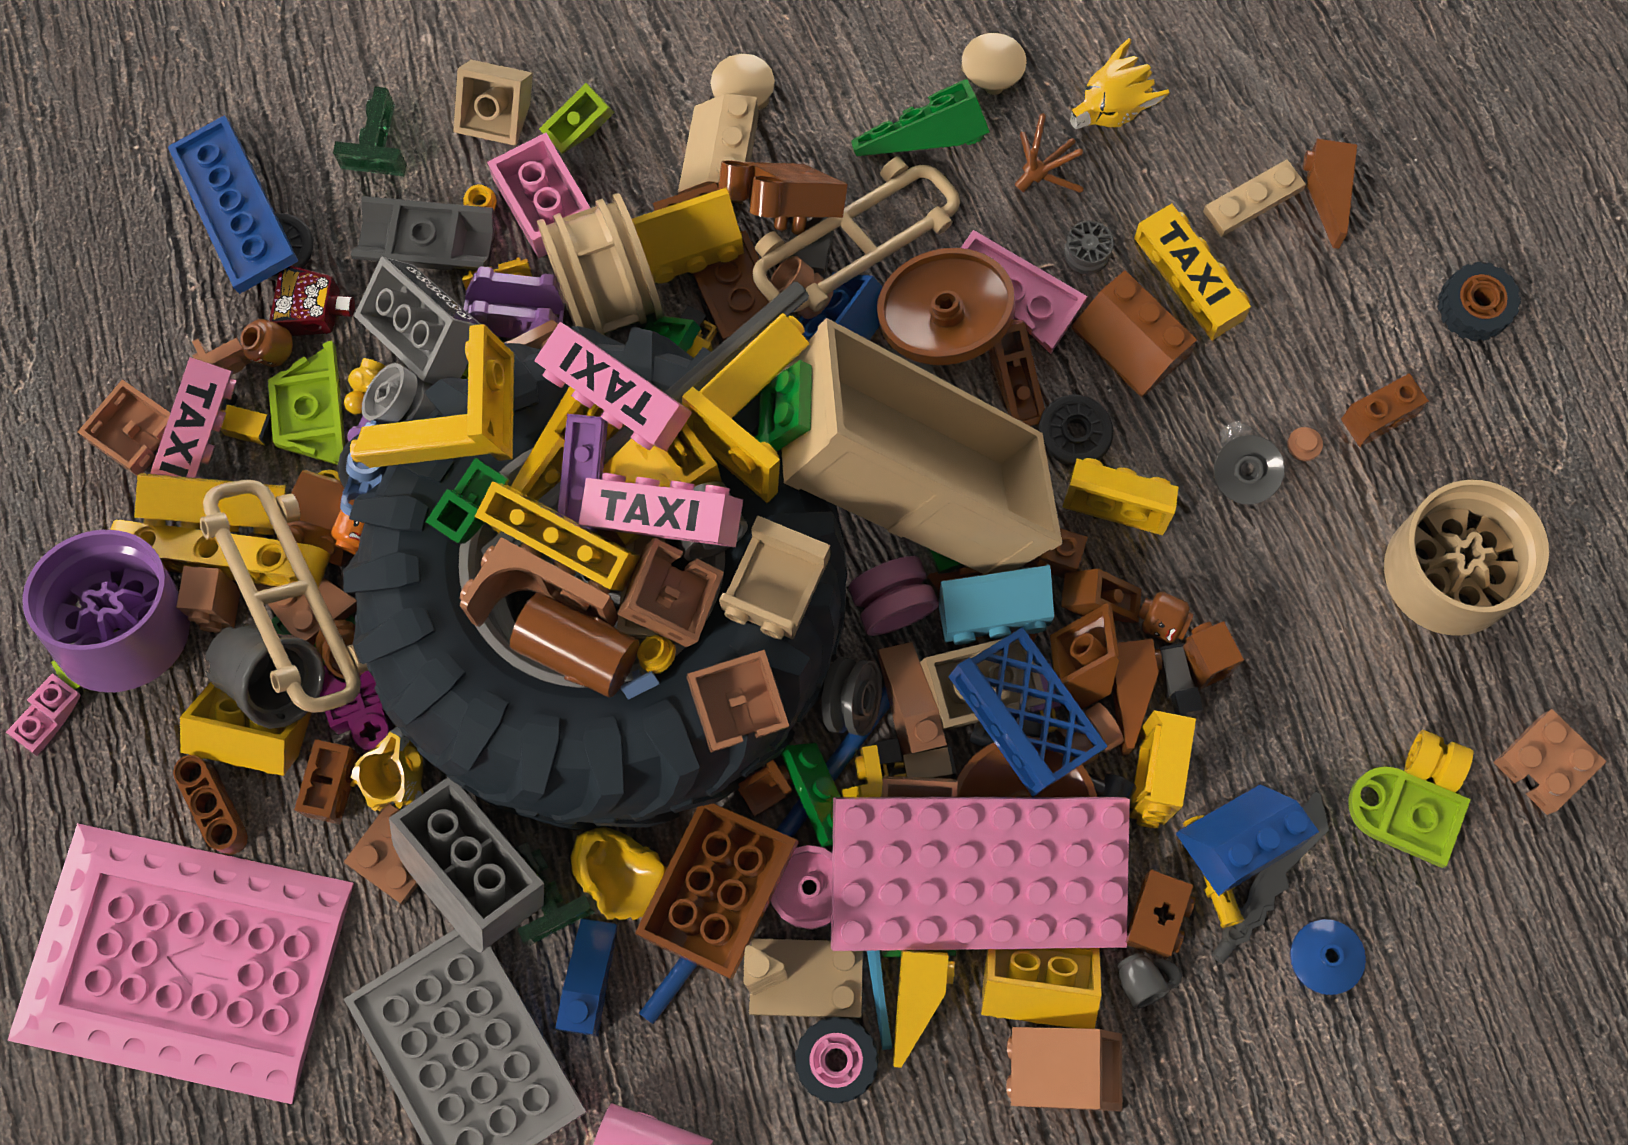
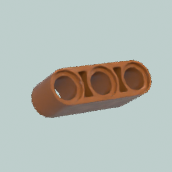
[173,755,248,855]

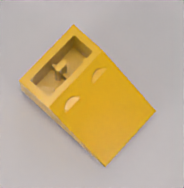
[603,423,721,546]

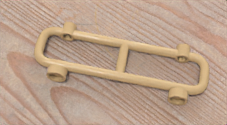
[752,157,960,312]
[200,479,369,713]

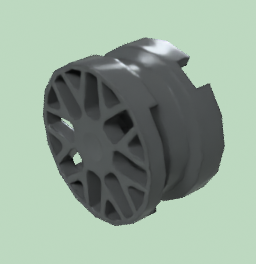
[1064,221,1113,274]

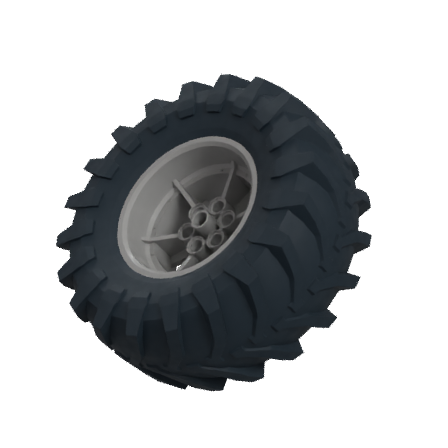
[343,326,847,830]

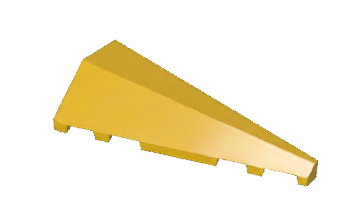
[490,386,625,533]

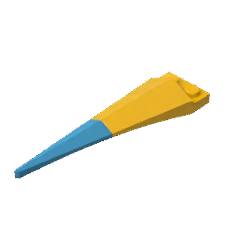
[842,745,892,1050]

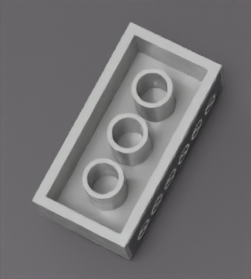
[354,256,480,384]

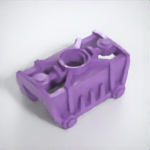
[464,266,565,338]

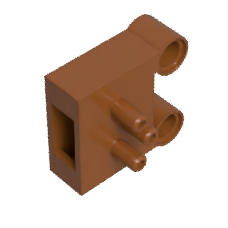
[718,160,848,235]

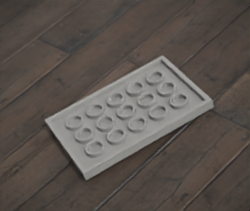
[344,929,588,1145]

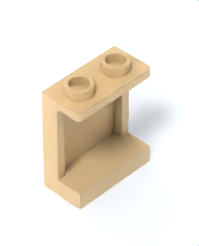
[719,516,830,640]

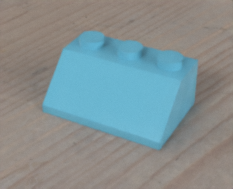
[938,565,1054,645]

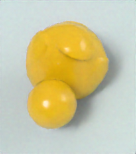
[344,358,386,415]

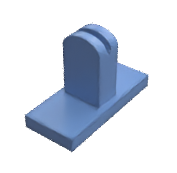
[621,669,660,699]

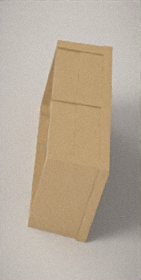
[778,318,1063,575]

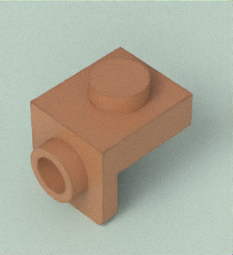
[192,337,253,374]

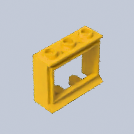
[1129,710,1196,828]

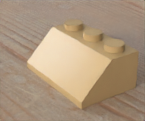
[678,93,758,204]

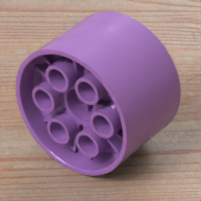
[22,530,190,692]

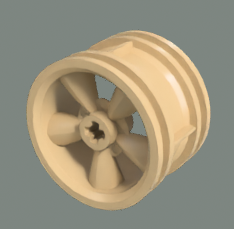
[537,193,663,336]

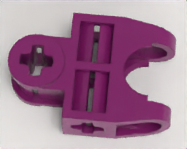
[320,665,394,752]

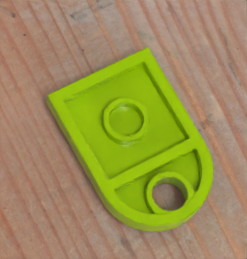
[1348,767,1471,868]

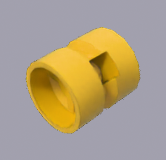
[1404,729,1474,792]

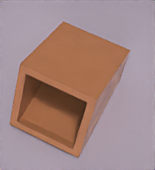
[1006,1027,1122,1112]

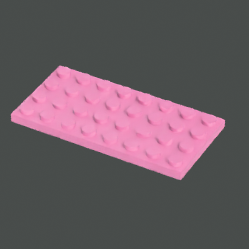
[831,797,1130,951]

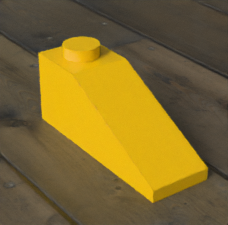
[893,950,955,1068]

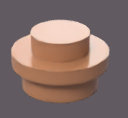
[1287,427,1323,461]

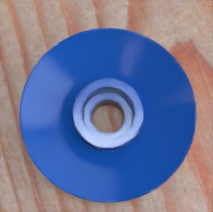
[1290,919,1366,995]

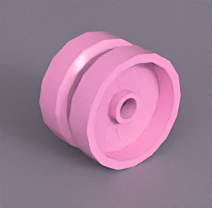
[848,556,939,636]
[771,845,832,930]

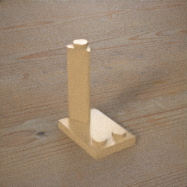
[743,938,863,1018]

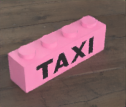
[534,322,693,451]
[150,357,237,479]
[579,473,743,547]

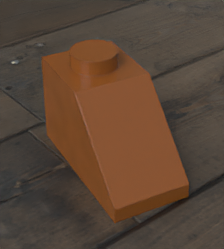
[1061,568,1142,623]

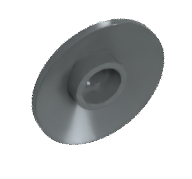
[1214,435,1285,505]

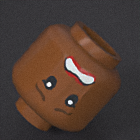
[240,319,293,367]
[1137,591,1194,644]

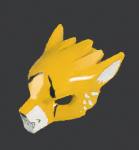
[1070,38,1170,129]
[350,726,424,812]

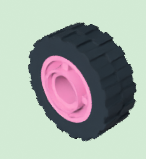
[795,1017,879,1104]

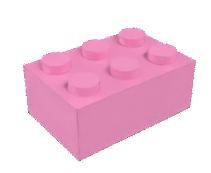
[487,133,590,259]

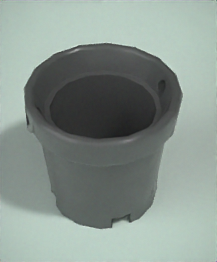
[205,623,325,729]

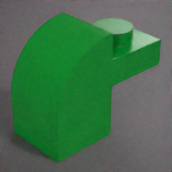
[426,458,510,544]

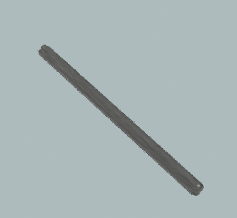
[482,282,809,554]

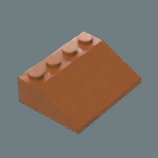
[635,803,799,980]

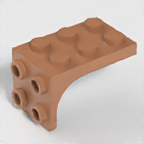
[460,537,618,627]

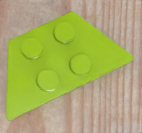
[268,341,346,465]

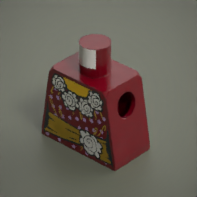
[269,266,355,336]

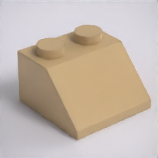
[453,60,533,146]

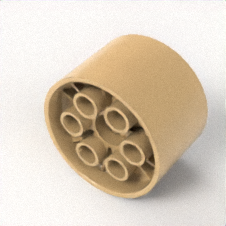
[1384,480,1549,636]

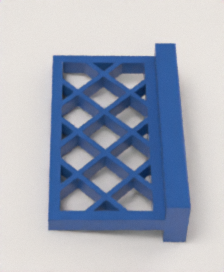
[948,627,1108,797]

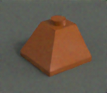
[1050,603,1119,709]

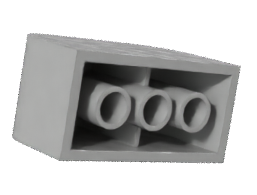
[389,777,544,952]

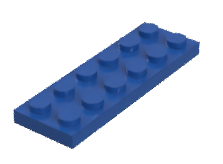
[168,115,298,294]

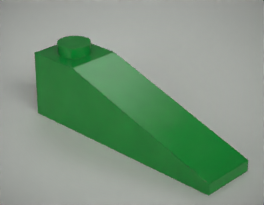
[851,79,990,156]

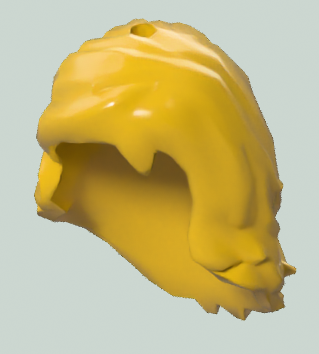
[571,827,666,920]

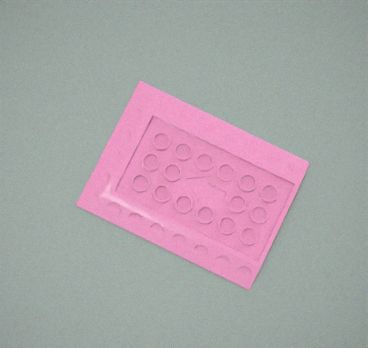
[7,823,354,1104]

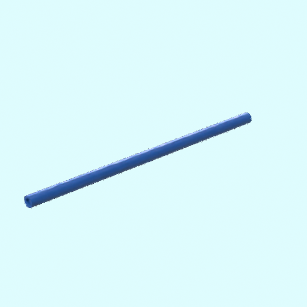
[639,685,890,1024]

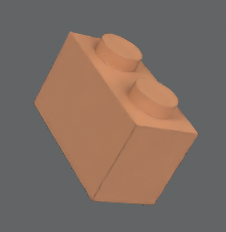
[176,566,241,632]

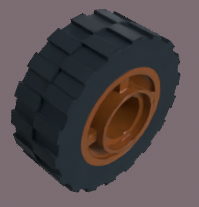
[1437,262,1521,341]

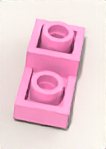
[6,673,81,756]

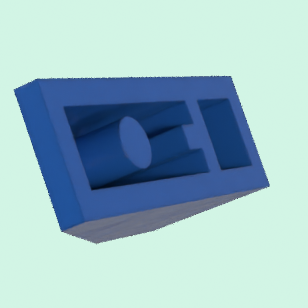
[555,919,618,1036]

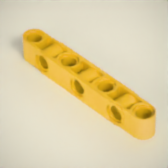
[110,520,330,589]

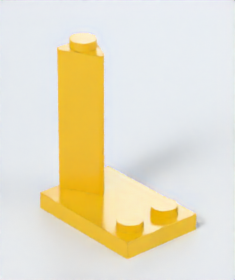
[682,313,809,503]
[350,324,514,468]

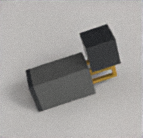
[1159,643,1203,717]

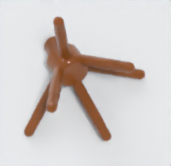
[1015,113,1084,193]

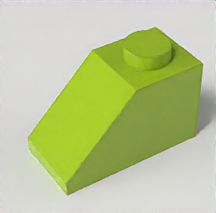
[539,83,615,154]

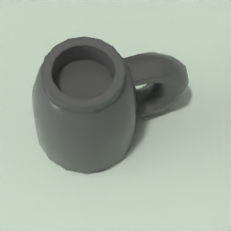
[1117,952,1182,1009]

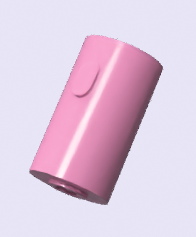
[593,1103,713,1145]

